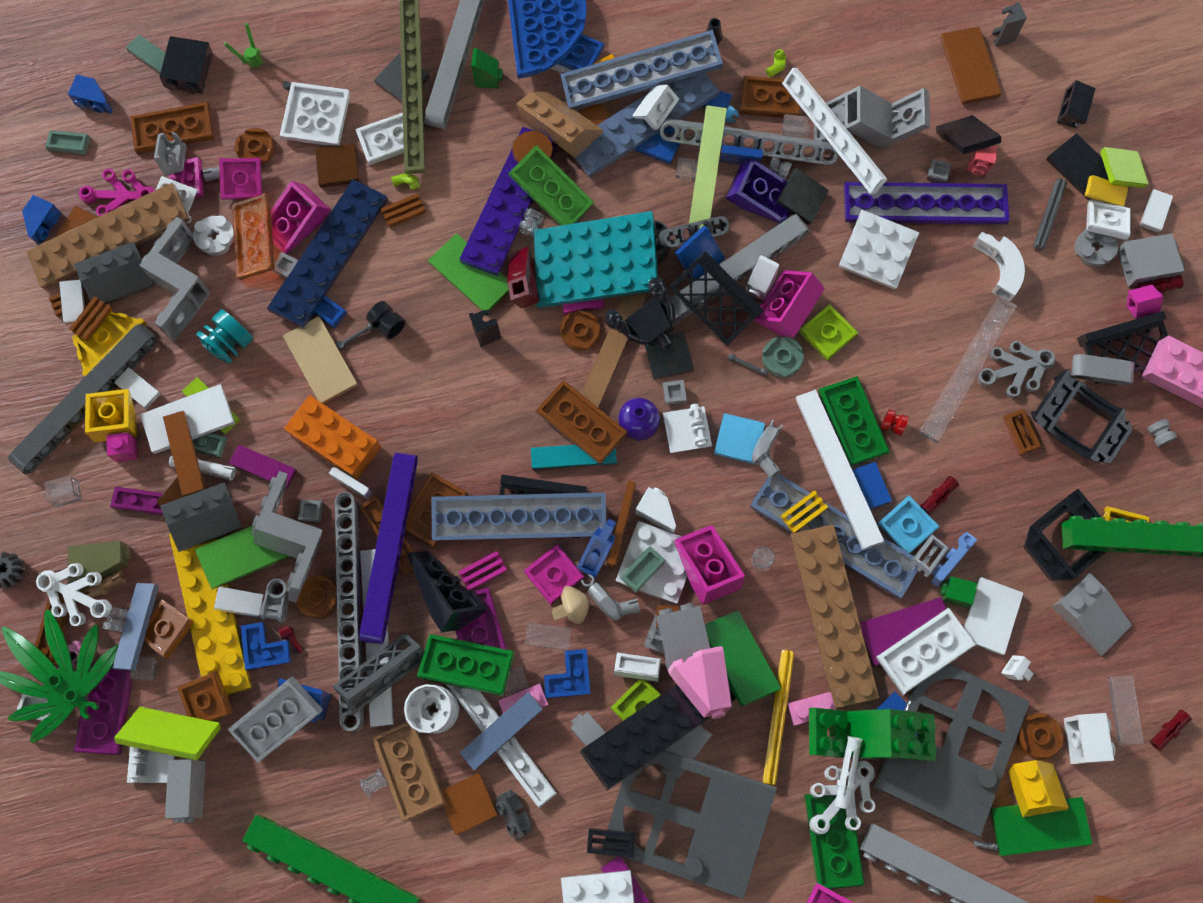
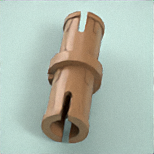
[79,570,126,598]

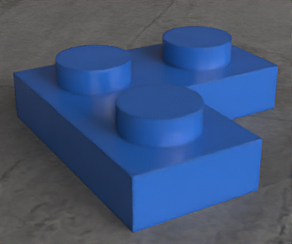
[241,622,291,671]
[544,649,591,699]

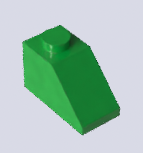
[471,48,503,89]

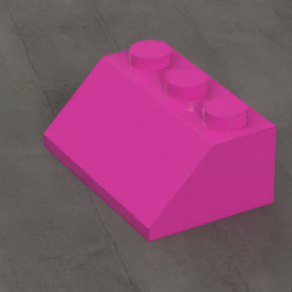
[754,270,825,337]

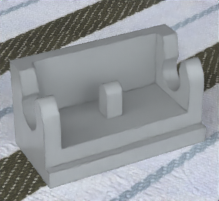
[154,132,187,176]

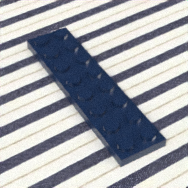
[267,179,388,329]

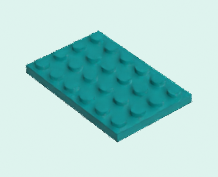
[534,211,658,308]

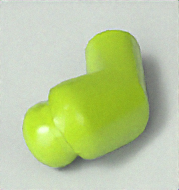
[765,49,787,78]
[391,173,420,190]

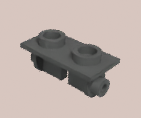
[495,789,532,841]

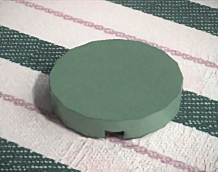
[762,337,804,378]

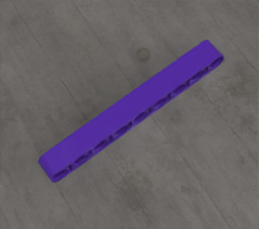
[359,452,418,644]

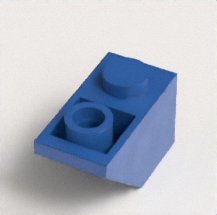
[68,74,113,114]
[22,195,61,245]

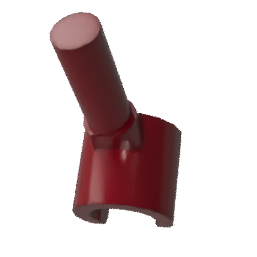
[278,626,304,653]

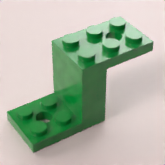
[809,708,936,761]

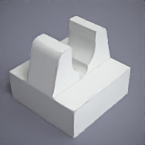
[1001,655,1033,681]

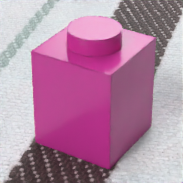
[1126,285,1163,319]
[106,432,138,462]

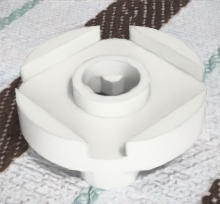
[193,215,236,256]

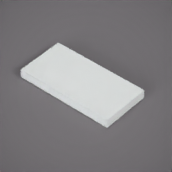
[140,384,235,454]
[876,608,976,695]

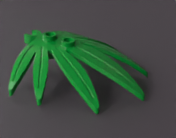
[0,610,119,743]

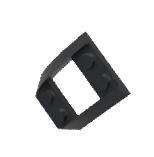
[1031,369,1133,463]
[1024,488,1106,581]

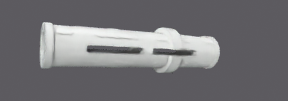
[169,456,236,481]
[834,736,863,809]

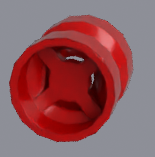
[881,409,909,436]

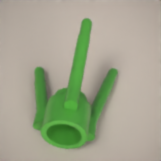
[224,23,263,68]

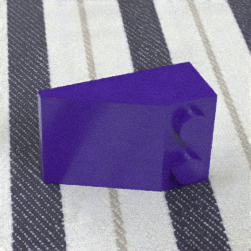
[725,158,790,224]

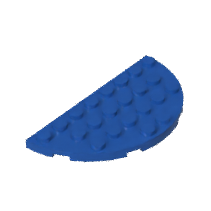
[508,0,587,79]

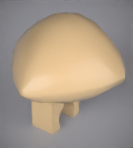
[552,586,589,624]

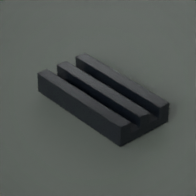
[587,828,635,858]

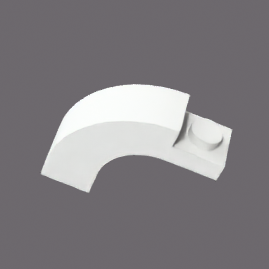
[972,232,1025,303]

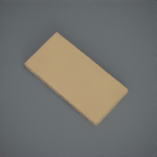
[283,316,358,404]

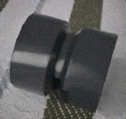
[366,301,406,340]

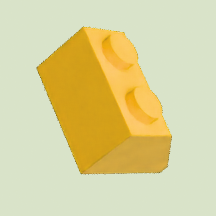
[85,389,137,443]
[1008,760,1069,817]

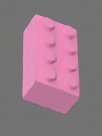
[1141,336,1203,408]

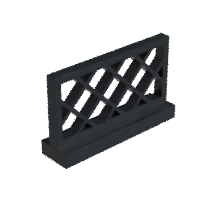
[669,251,764,346]
[1077,311,1168,384]
[499,474,588,539]

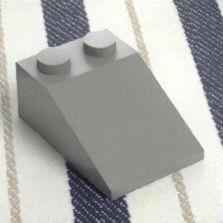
[1052,573,1132,656]

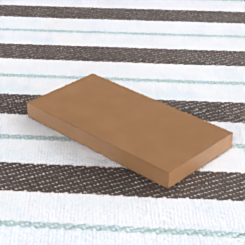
[371,722,446,823]

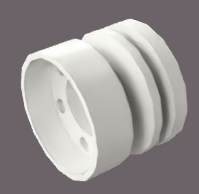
[404,684,459,734]

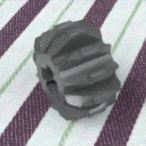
[0,552,27,589]

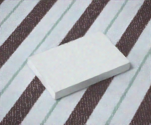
[355,113,404,165]
[964,577,1023,656]

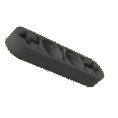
[659,216,729,248]

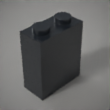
[159,36,213,94]

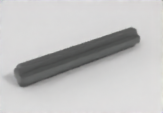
[1033,178,1067,251]

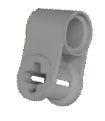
[260,579,289,623]

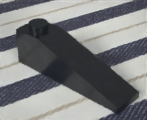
[408,551,487,633]

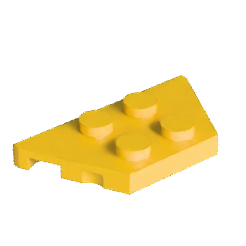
[72,308,147,376]

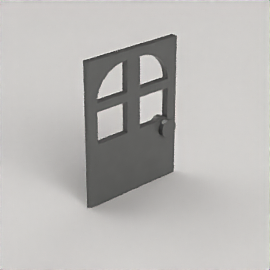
[874,664,1030,837]
[602,750,777,899]

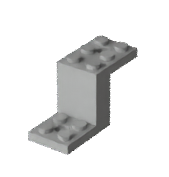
[814,86,930,149]
[139,217,211,342]
[251,471,323,603]

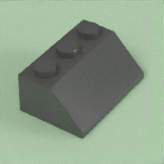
[74,241,154,304]
[160,482,242,552]

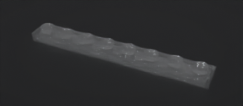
[918,296,1017,443]

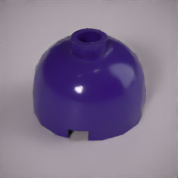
[618,397,660,441]

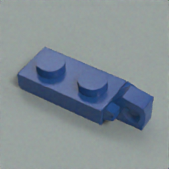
[576,519,616,578]

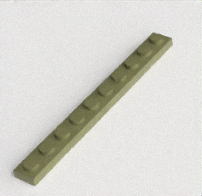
[399,0,426,174]

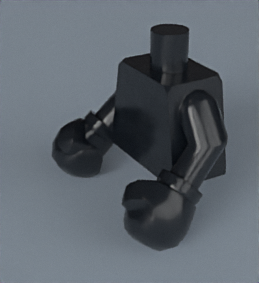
[605,277,676,350]

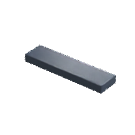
[112,583,159,671]
[460,692,543,770]

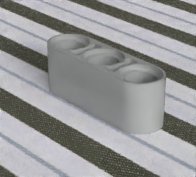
[1071,354,1135,385]

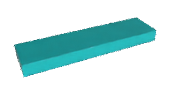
[531,445,617,470]

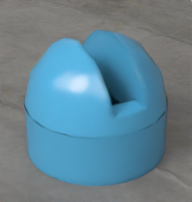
[725,106,739,123]

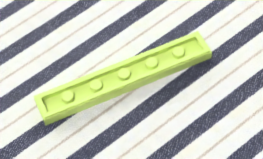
[689,106,727,229]

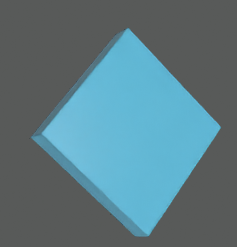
[714,413,765,464]
[877,495,940,553]

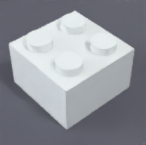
[1063,713,1115,764]

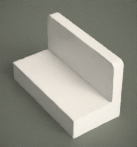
[633,85,679,130]

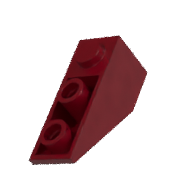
[507,247,540,309]

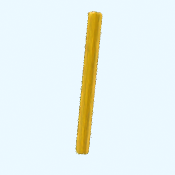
[763,650,794,785]

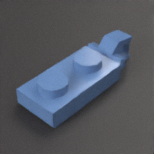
[931,532,977,587]

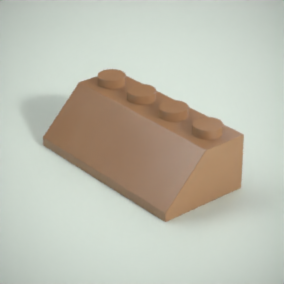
[517,91,603,158]

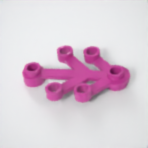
[79,169,155,217]

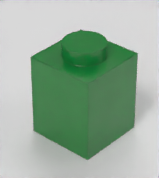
[940,576,977,608]

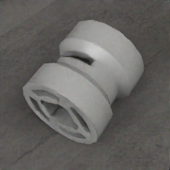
[1147,418,1178,447]

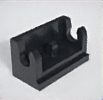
[1057,80,1096,128]
[469,310,501,347]

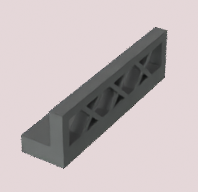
[333,633,423,714]

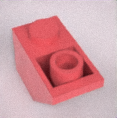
[967,146,997,176]

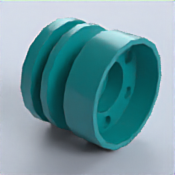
[196,309,254,365]

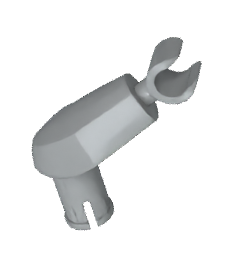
[752,420,783,479]
[581,574,640,621]

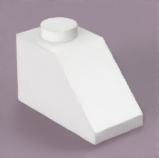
[746,255,779,301]
[636,487,676,534]

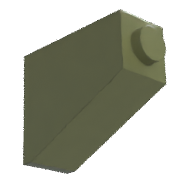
[68,541,131,591]

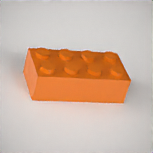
[283,395,382,480]

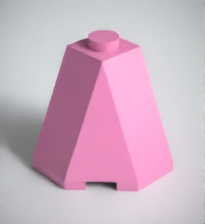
[668,646,732,719]

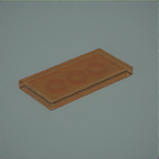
[232,193,275,280]

